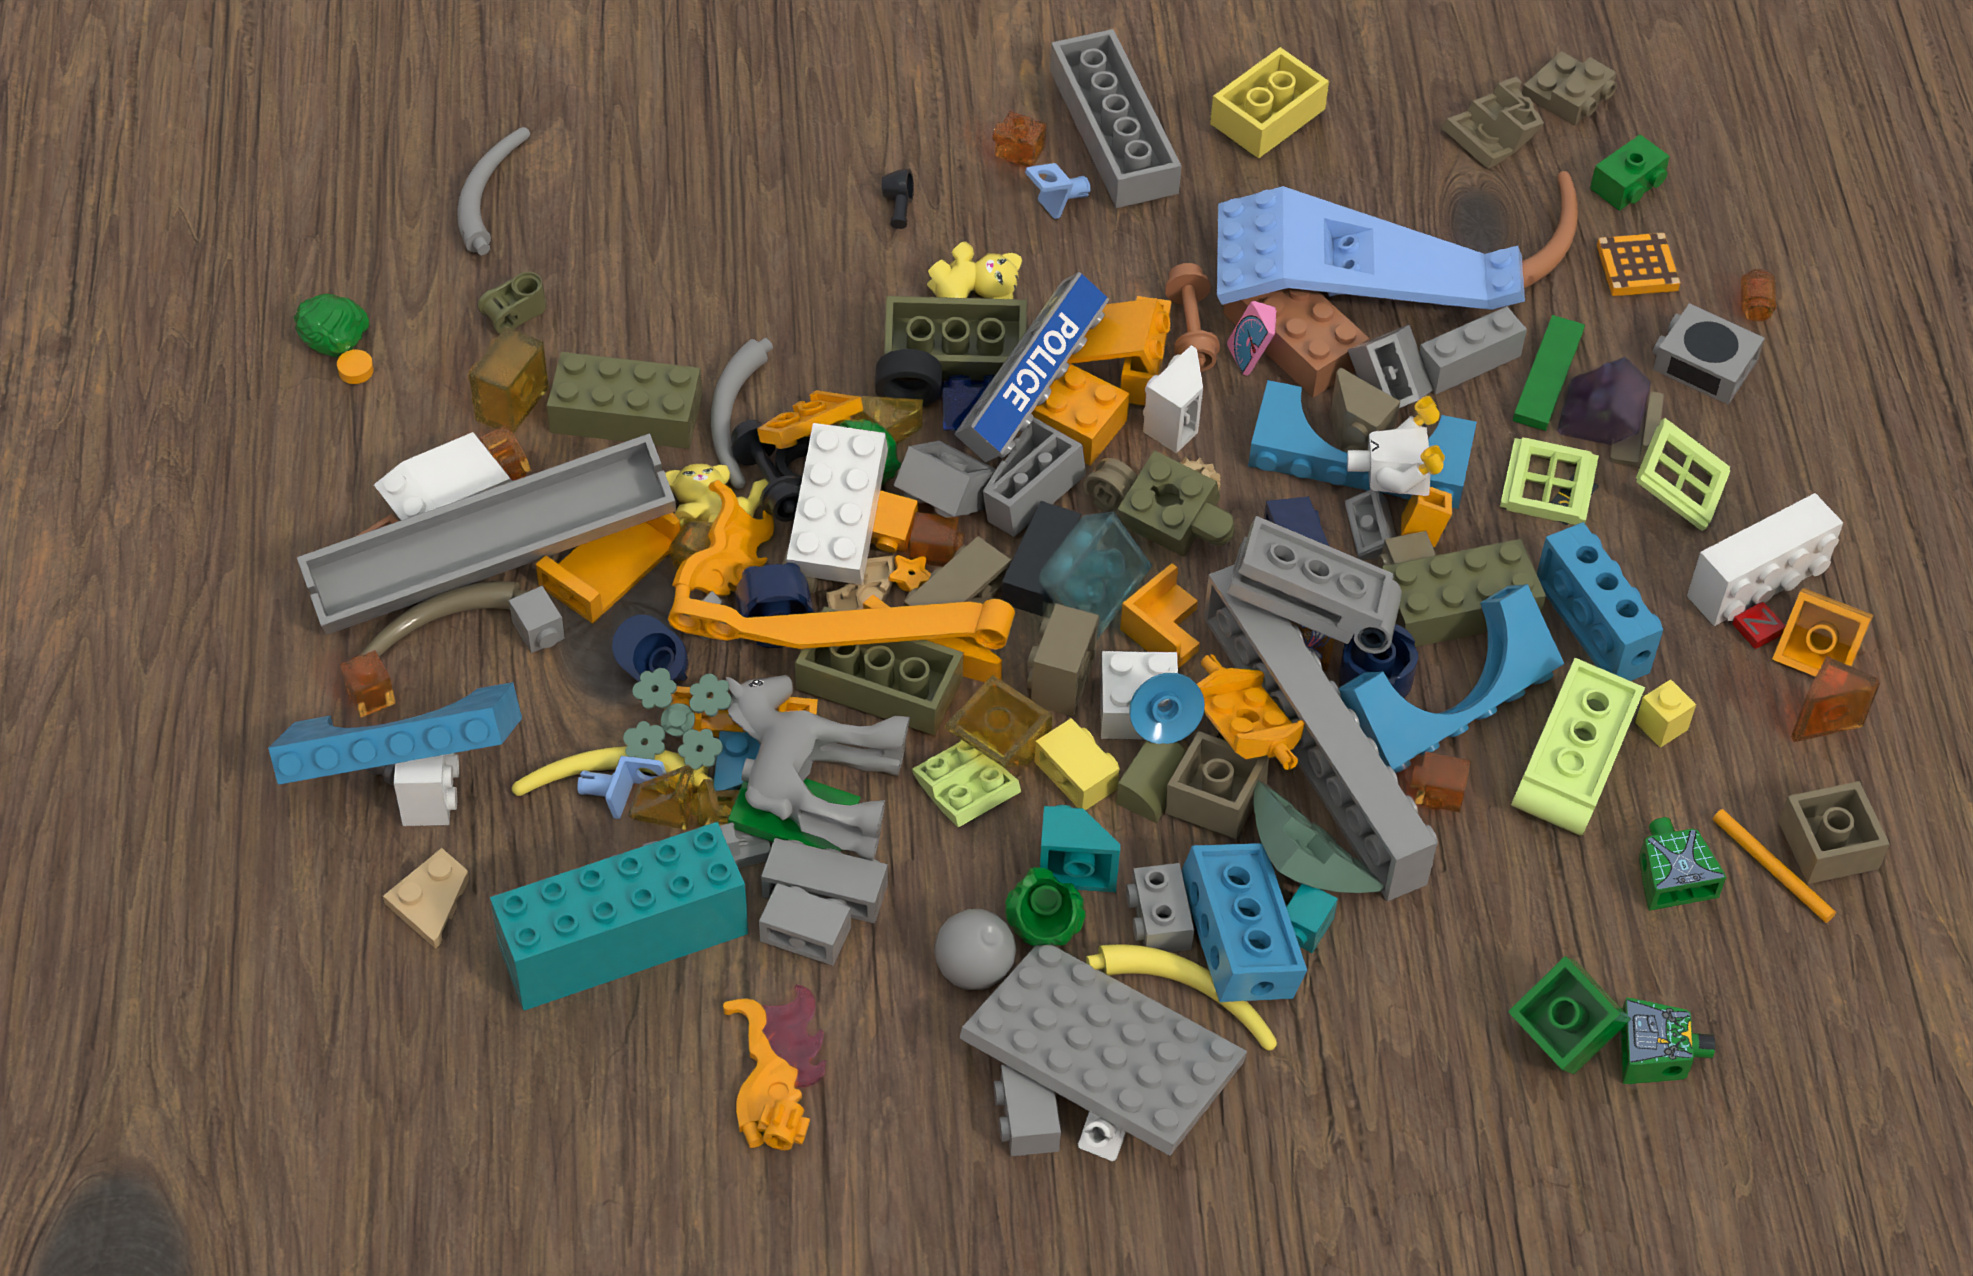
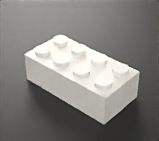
[787,423,888,585]
[1687,493,1843,626]

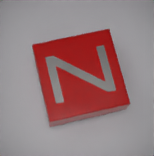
[1732,602,1786,649]

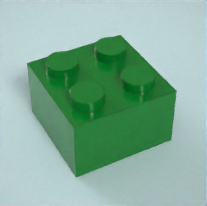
[1508,956,1631,1074]

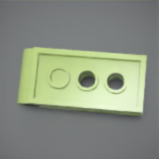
[1510,658,1645,836]

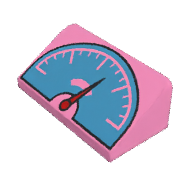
[1227,301,1277,376]

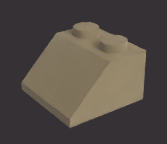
[1330,368,1400,453]

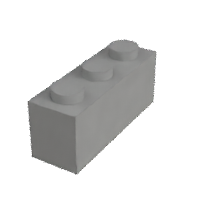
[1419,306,1527,395]
[761,838,888,924]

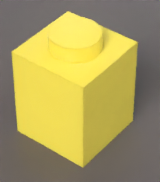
[1635,679,1696,748]

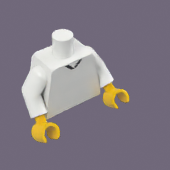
[1347,396,1445,496]

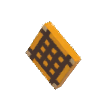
[1597,233,1680,296]

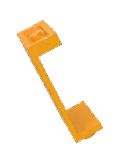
[1050,298,1170,386]
[536,512,681,624]

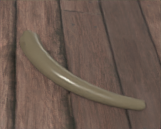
[351,581,529,677]

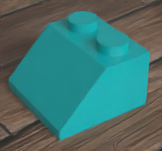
[1040,805,1120,893]

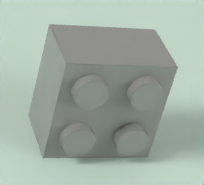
[894,441,996,519]

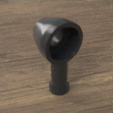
[881,169,914,229]

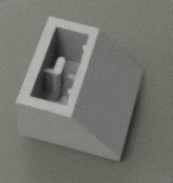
[1348,325,1433,408]

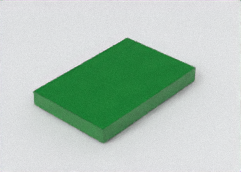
[727,778,860,852]

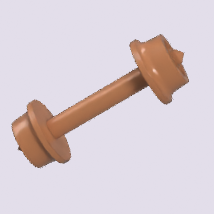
[1165,263,1220,372]

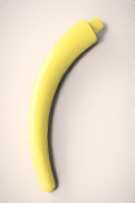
[512,747,714,796]
[1086,944,1277,1051]

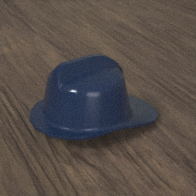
[612,614,689,683]

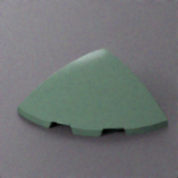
[1254,780,1385,893]

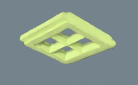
[1636,418,1731,531]
[1500,437,1599,525]

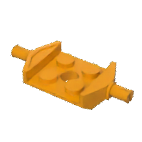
[1197,654,1305,770]

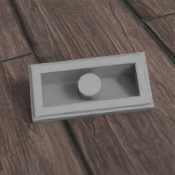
[1345,489,1396,560]

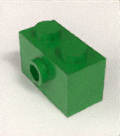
[1590,134,1670,211]

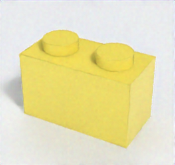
[1034,718,1120,810]

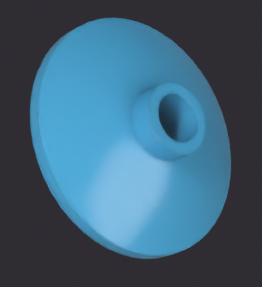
[1129,673,1205,744]

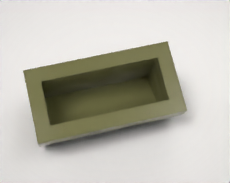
[1116,740,1186,823]

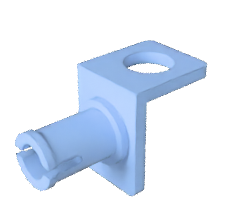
[1025,163,1090,219]
[577,756,670,819]

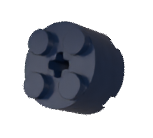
[735,563,814,648]
[1339,624,1418,698]

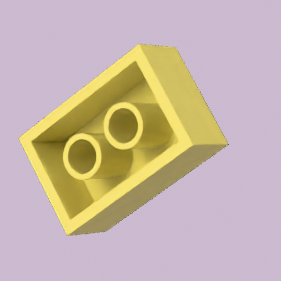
[1210,47,1329,159]

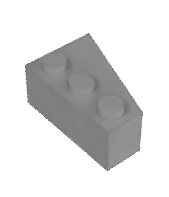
[983,417,1086,537]

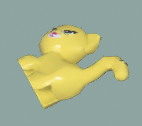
[927,241,1022,299]
[665,464,768,541]

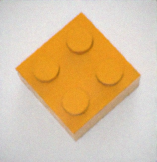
[1031,364,1130,466]

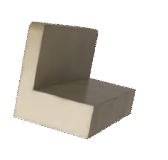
[1610,391,1664,467]

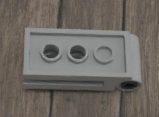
[1227,516,1402,653]

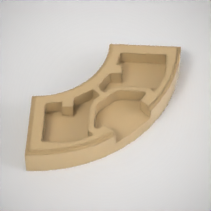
[826,555,894,611]

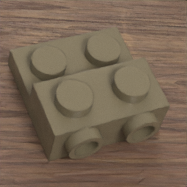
[1522,51,1617,126]

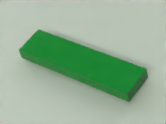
[1513,315,1585,431]

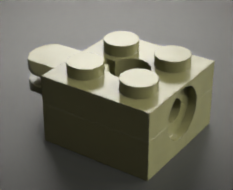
[1118,450,1235,557]

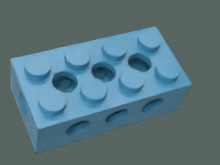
[1537,522,1663,681]
[1181,843,1307,1002]

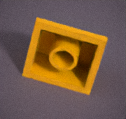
[1772,588,1873,687]

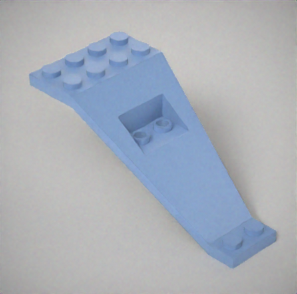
[1217,186,1525,310]

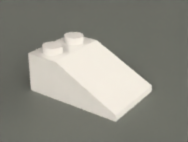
[374,432,512,520]

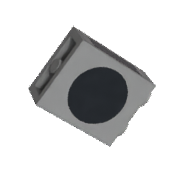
[1652,303,1765,405]

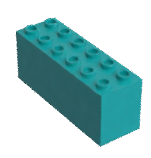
[490,822,748,1011]

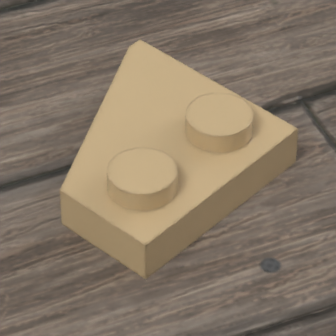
[383,848,469,949]

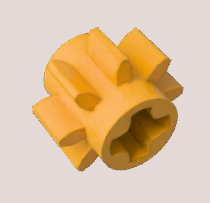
[757,1099,810,1150]

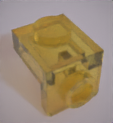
[691,779,739,827]

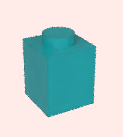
[1286,884,1338,953]

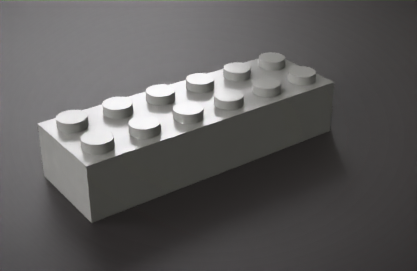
[1050,29,1182,208]

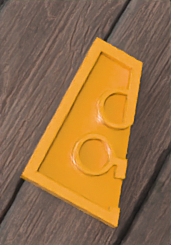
[757,390,863,449]

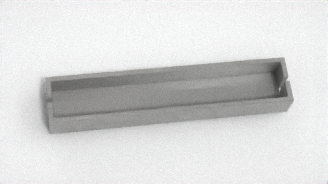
[297,433,676,635]

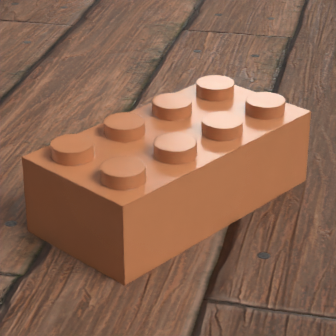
[1223,288,1370,398]

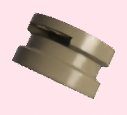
[1083,458,1138,515]

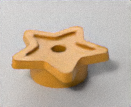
[888,555,931,592]

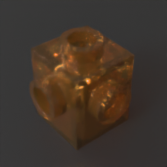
[993,111,1047,167]

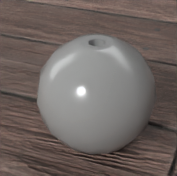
[934,909,1016,991]

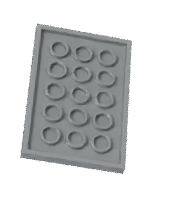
[960,945,1247,1156]

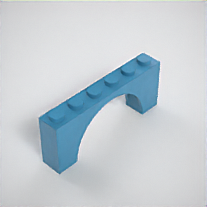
[1248,380,1477,509]
[1338,584,1564,773]
[268,682,522,785]

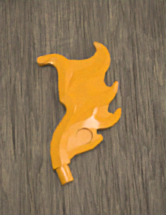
[672,480,774,601]

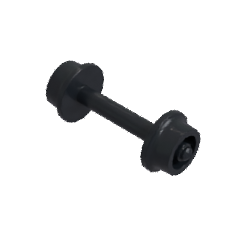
[731,420,802,522]

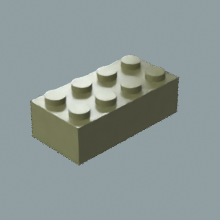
[885,296,1027,380]
[547,352,702,449]
[1382,539,1546,647]
[795,606,964,736]

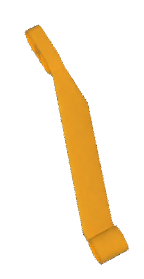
[668,598,1015,649]

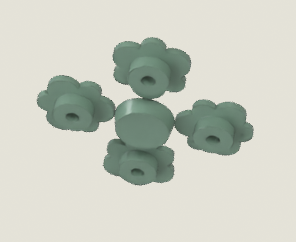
[623,668,732,771]

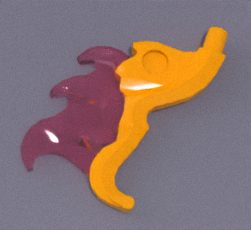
[723,984,826,1148]

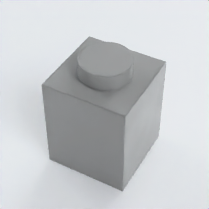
[509,586,565,653]

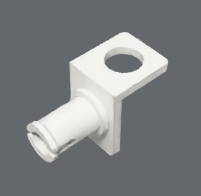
[1078,1111,1126,1161]

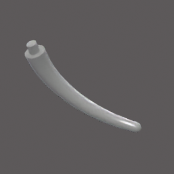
[457,127,530,255]
[710,338,773,489]

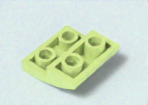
[912,734,1021,828]

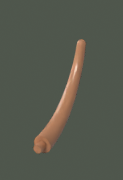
[1522,171,1578,288]

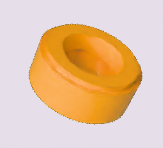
[337,350,374,384]

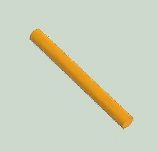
[1712,809,1836,923]

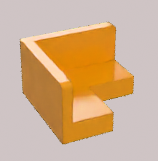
[1120,563,1200,668]

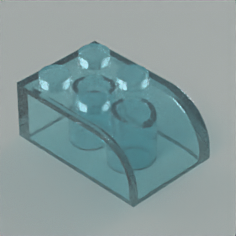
[1039,511,1152,640]

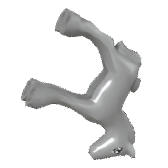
[726,675,910,861]

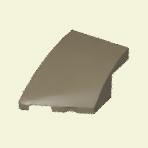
[1442,77,1544,169]

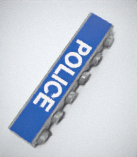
[954,272,1110,462]

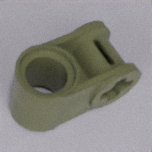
[477,272,547,334]

